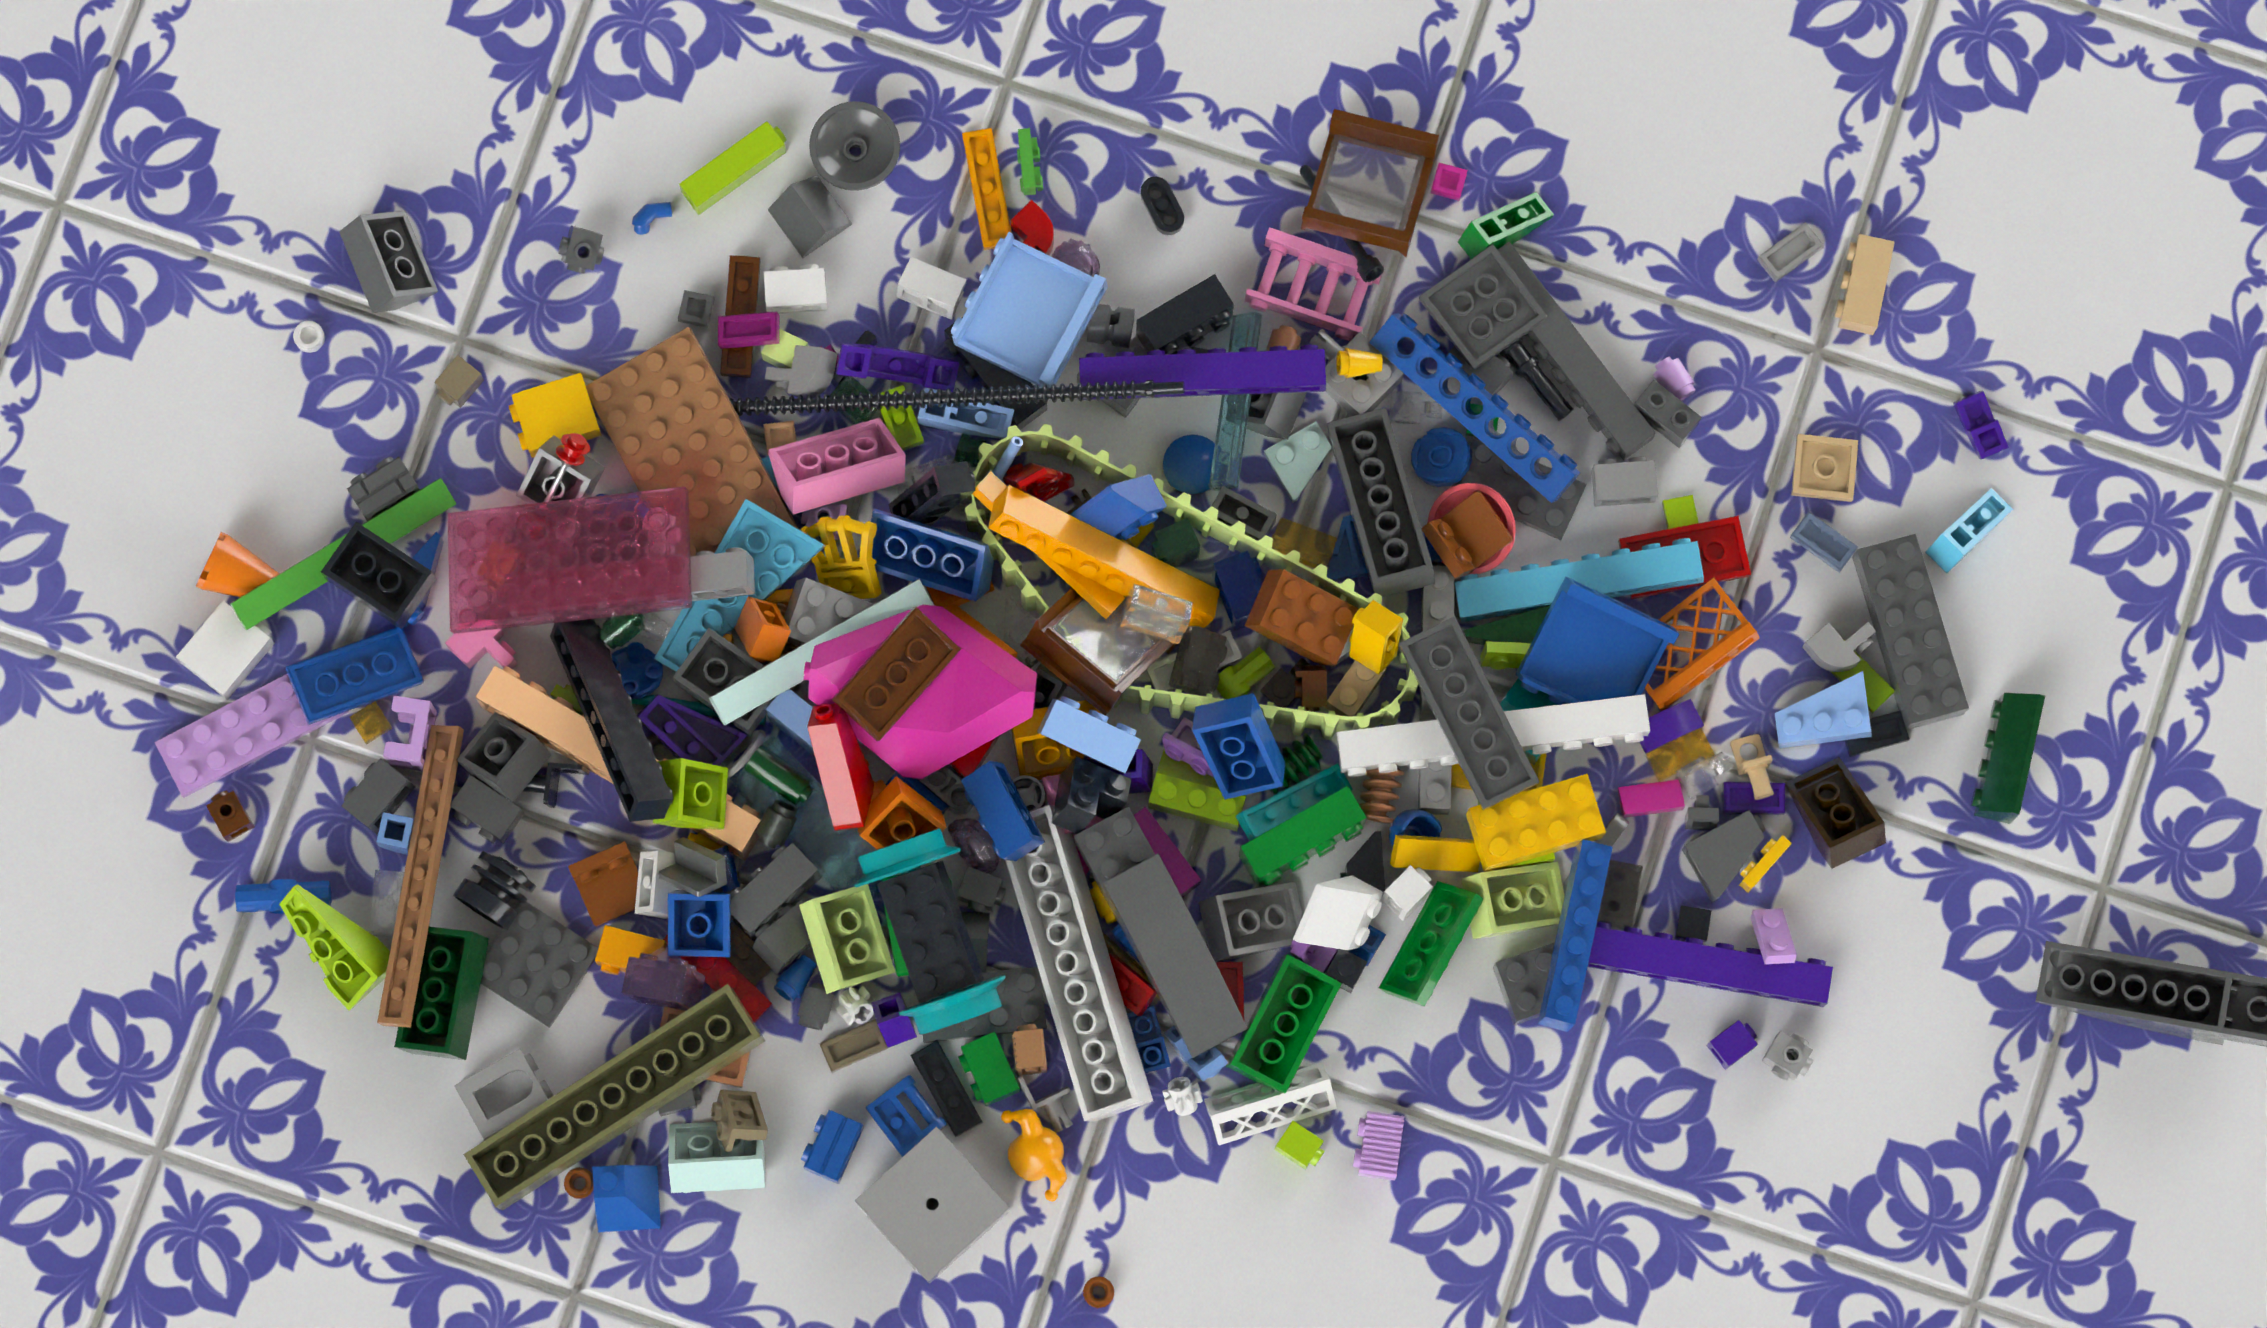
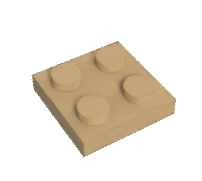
[1791,434,1858,502]

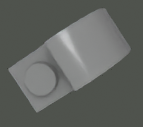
[765,345,838,398]
[1802,622,1876,672]

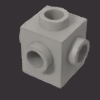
[1762,1031,1814,1080]

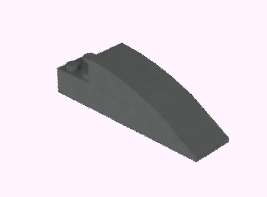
[1074,807,1248,1058]
[2035,941,2267,1047]

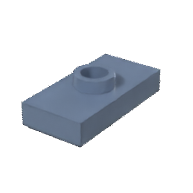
[1790,511,1858,573]

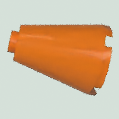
[196,532,279,597]

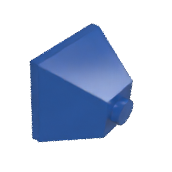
[592,1165,661,1233]

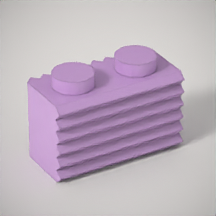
[1353,1111,1405,1181]

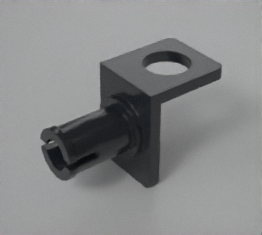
[522,762,590,808]

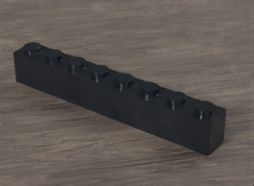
[550,613,673,822]

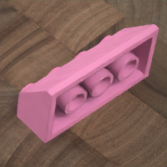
[768,418,906,515]

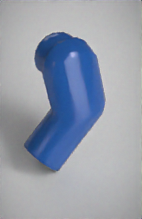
[632,202,672,235]

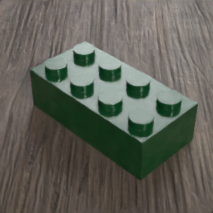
[394,926,489,1060]

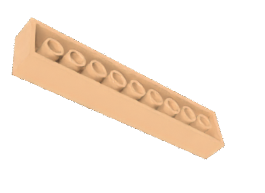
[476,666,761,861]

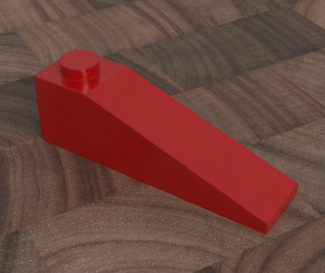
[1003,463,1075,502]

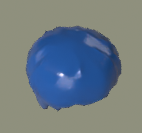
[1388,809,1442,850]

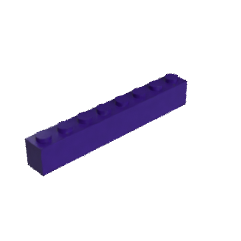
[1079,345,1326,400]
[1588,922,1833,1007]

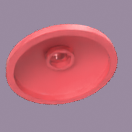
[1427,483,1516,574]

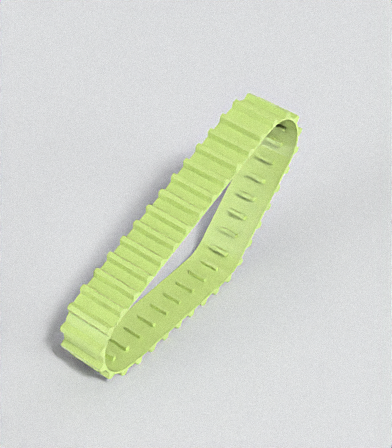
[965,424,1418,740]

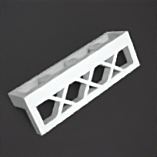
[1204,1062,1337,1145]

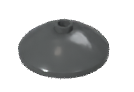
[809,101,900,191]

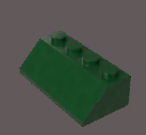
[1971,693,2045,824]

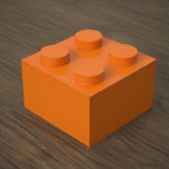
[857,776,947,850]

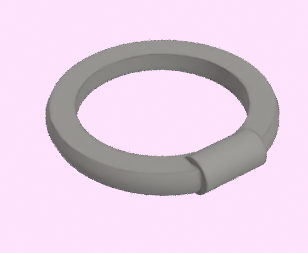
[720,730,766,779]

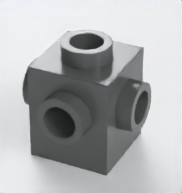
[558,225,604,274]

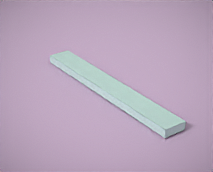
[709,579,934,725]

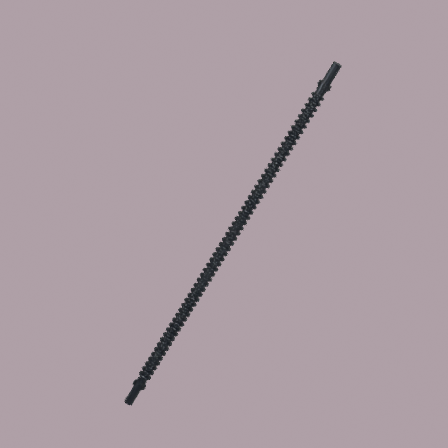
[729,380,1185,417]

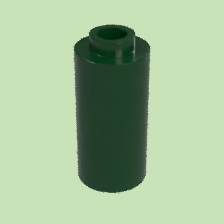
[744,745,814,805]

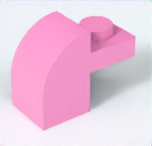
[445,620,517,669]

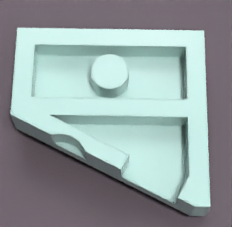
[1264,421,1332,503]

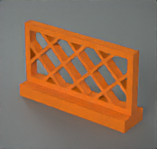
[1645,578,1760,711]

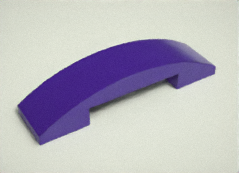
[836,343,959,392]

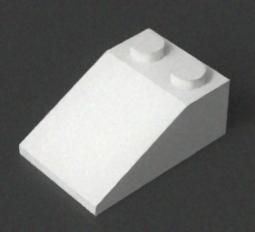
[1293,876,1383,950]

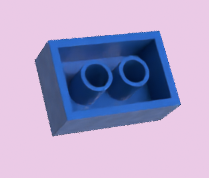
[1192,693,1285,800]

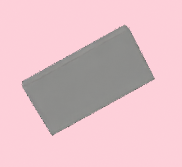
[1757,222,1824,283]

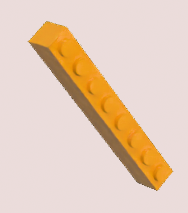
[988,485,1220,633]

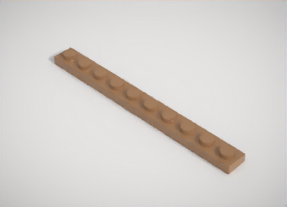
[377,725,464,1028]

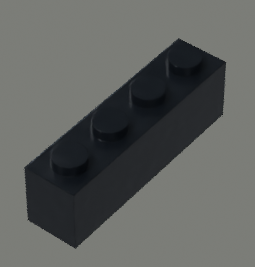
[943,317,1047,430]

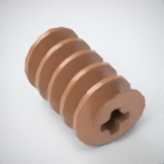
[1359,768,1405,824]

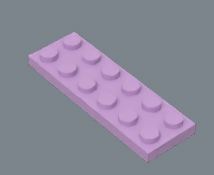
[154,674,349,798]

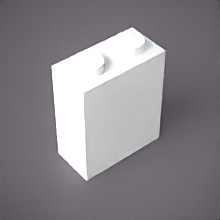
[176,601,275,700]

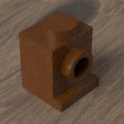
[1294,665,1327,712]

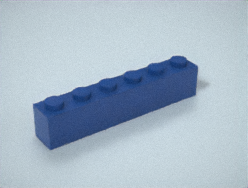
[1538,839,1613,1032]

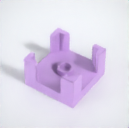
[383,696,437,771]

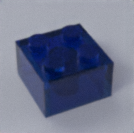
[1212,550,1262,631]

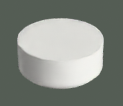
[293,321,325,353]

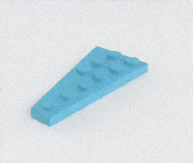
[654,499,826,672]

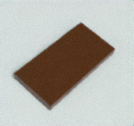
[832,607,961,741]

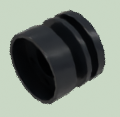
[453,851,536,931]

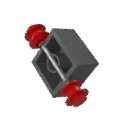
[516,433,605,540]

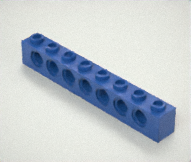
[1369,313,1581,503]

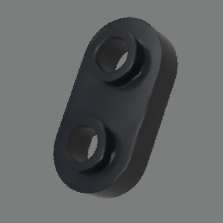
[1140,177,1184,235]

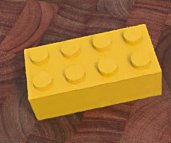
[1466,774,1606,872]

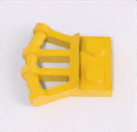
[799,515,882,599]

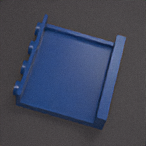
[1515,577,1679,705]

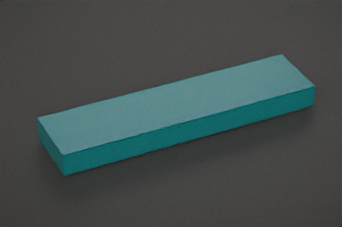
[1235,763,1353,841]

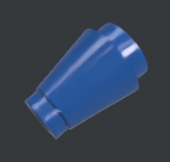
[774,955,817,1002]

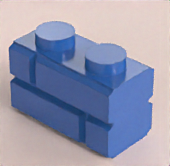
[801,1110,864,1184]

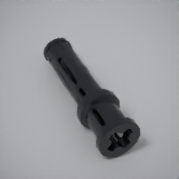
[1499,338,1574,421]

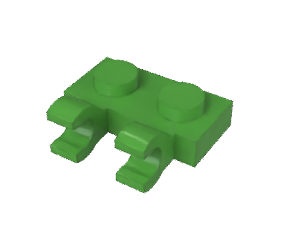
[1017,128,1044,196]

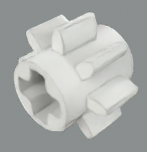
[836,986,876,1025]
[1162,1077,1203,1116]

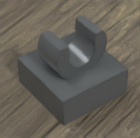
[1685,795,1719,830]

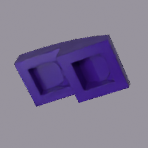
[1953,391,2009,459]
[1640,699,1704,754]

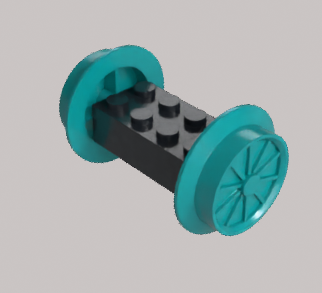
[854,828,1006,1035]

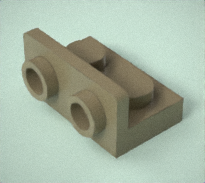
[711,1090,768,1152]

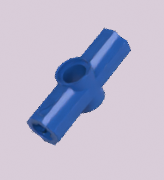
[235,879,332,914]

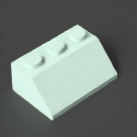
[668,1122,765,1193]

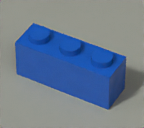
[961,761,1045,861]

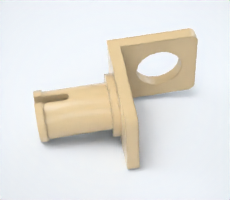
[1730,734,1774,800]

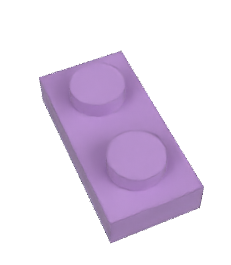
[1751,908,1797,964]

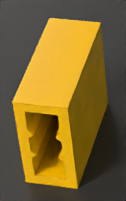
[508,373,602,458]

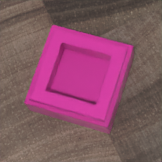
[1430,163,1468,201]

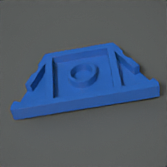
[1327,515,1443,581]

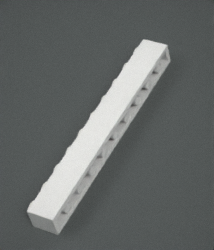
[1336,694,1650,777]

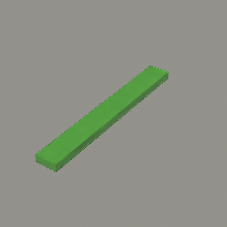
[230,478,456,630]

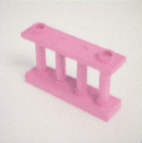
[1245,227,1384,341]

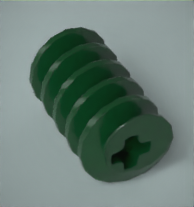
[1269,733,1323,795]

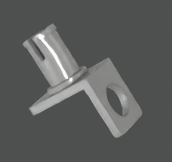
[1016,1075,1073,1133]

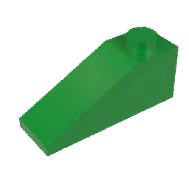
[1458,192,1554,259]

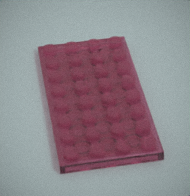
[448,486,692,634]

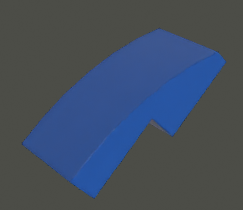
[1127,1006,1171,1073]

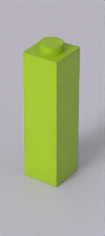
[679,121,787,215]

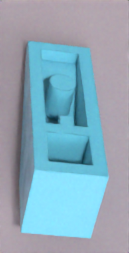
[1925,488,2013,573]

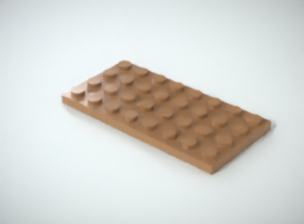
[586,327,798,557]

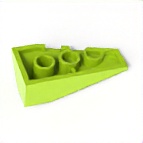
[279,884,390,1011]

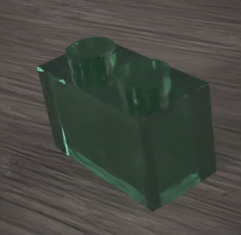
[1150,518,1200,568]

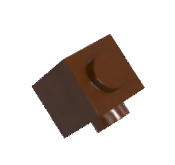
[206,790,255,842]

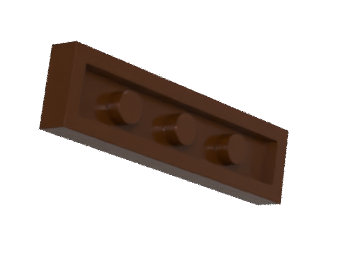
[720,255,761,378]

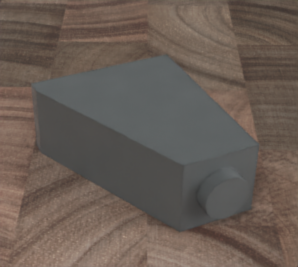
[1682,810,1765,903]

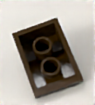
[1785,757,1886,869]

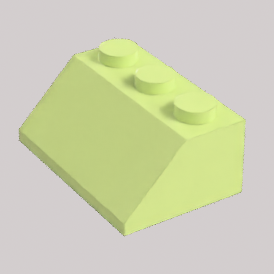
[799,884,895,994]

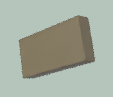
[819,1019,888,1073]

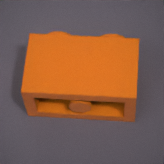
[734,596,791,663]

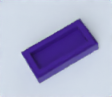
[1723,782,1785,815]

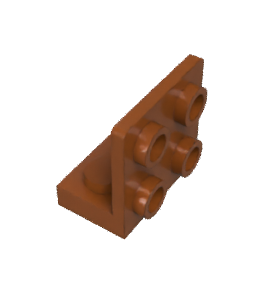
[1422,491,1513,579]
[568,841,638,927]

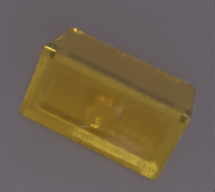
[1272,518,1337,569]

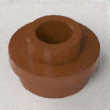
[564,1167,594,1199]
[1083,1277,1114,1308]

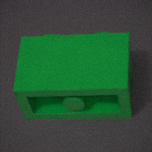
[958,1032,1020,1106]

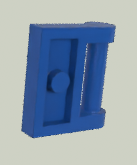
[865,1075,947,1157]

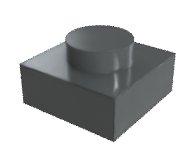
[678,290,715,328]

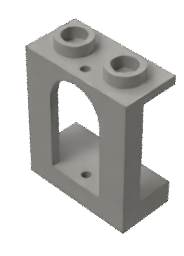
[454,1049,554,1140]

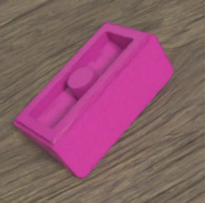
[1618,779,1685,818]

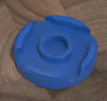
[1411,427,1472,487]

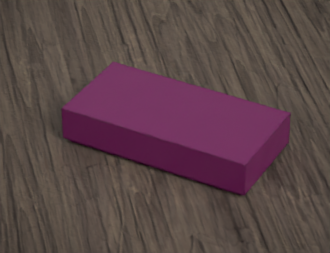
[718,312,780,349]

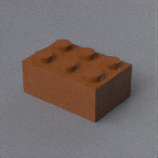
[1245,569,1359,666]

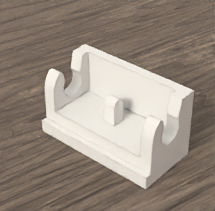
[896,257,967,320]

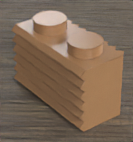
[1012,1024,1047,1075]

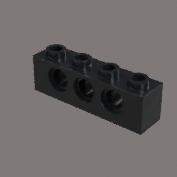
[888,461,976,526]

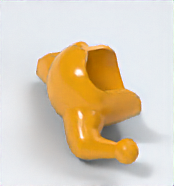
[1001,1109,1067,1202]

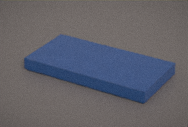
[286,627,424,725]

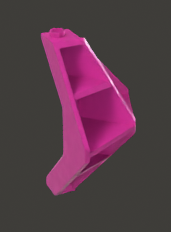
[804,604,1037,779]

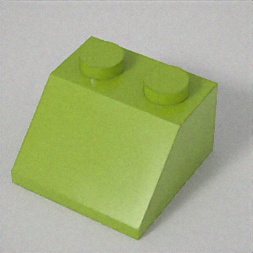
[653,758,728,830]

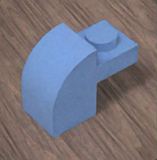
[376,812,414,855]
[1164,1025,1228,1081]

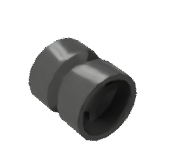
[1087,304,1135,348]

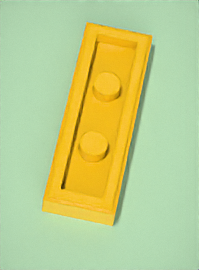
[1390,835,1480,872]

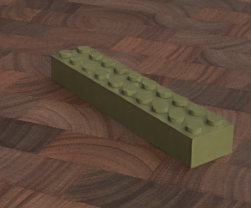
[463,984,766,1211]

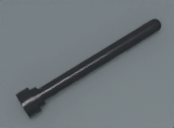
[1299,165,1384,282]

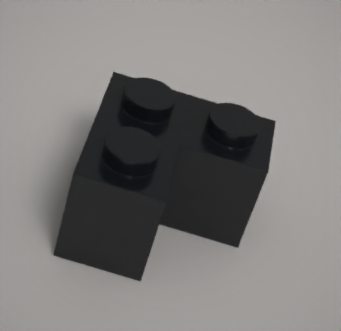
[1052,756,1131,834]

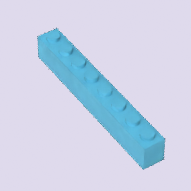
[1454,538,1704,623]

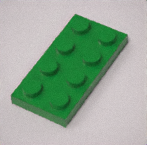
[1379,881,1483,1007]

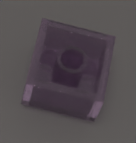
[622,953,705,1011]

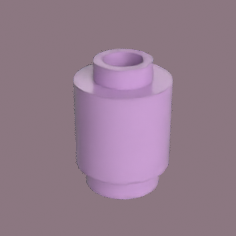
[1653,356,1696,401]

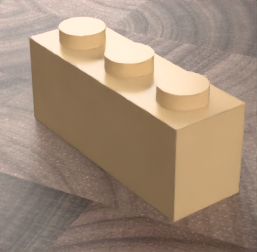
[1834,234,1895,335]

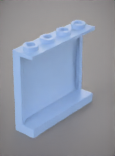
[951,232,1108,388]

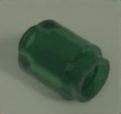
[599,605,645,649]

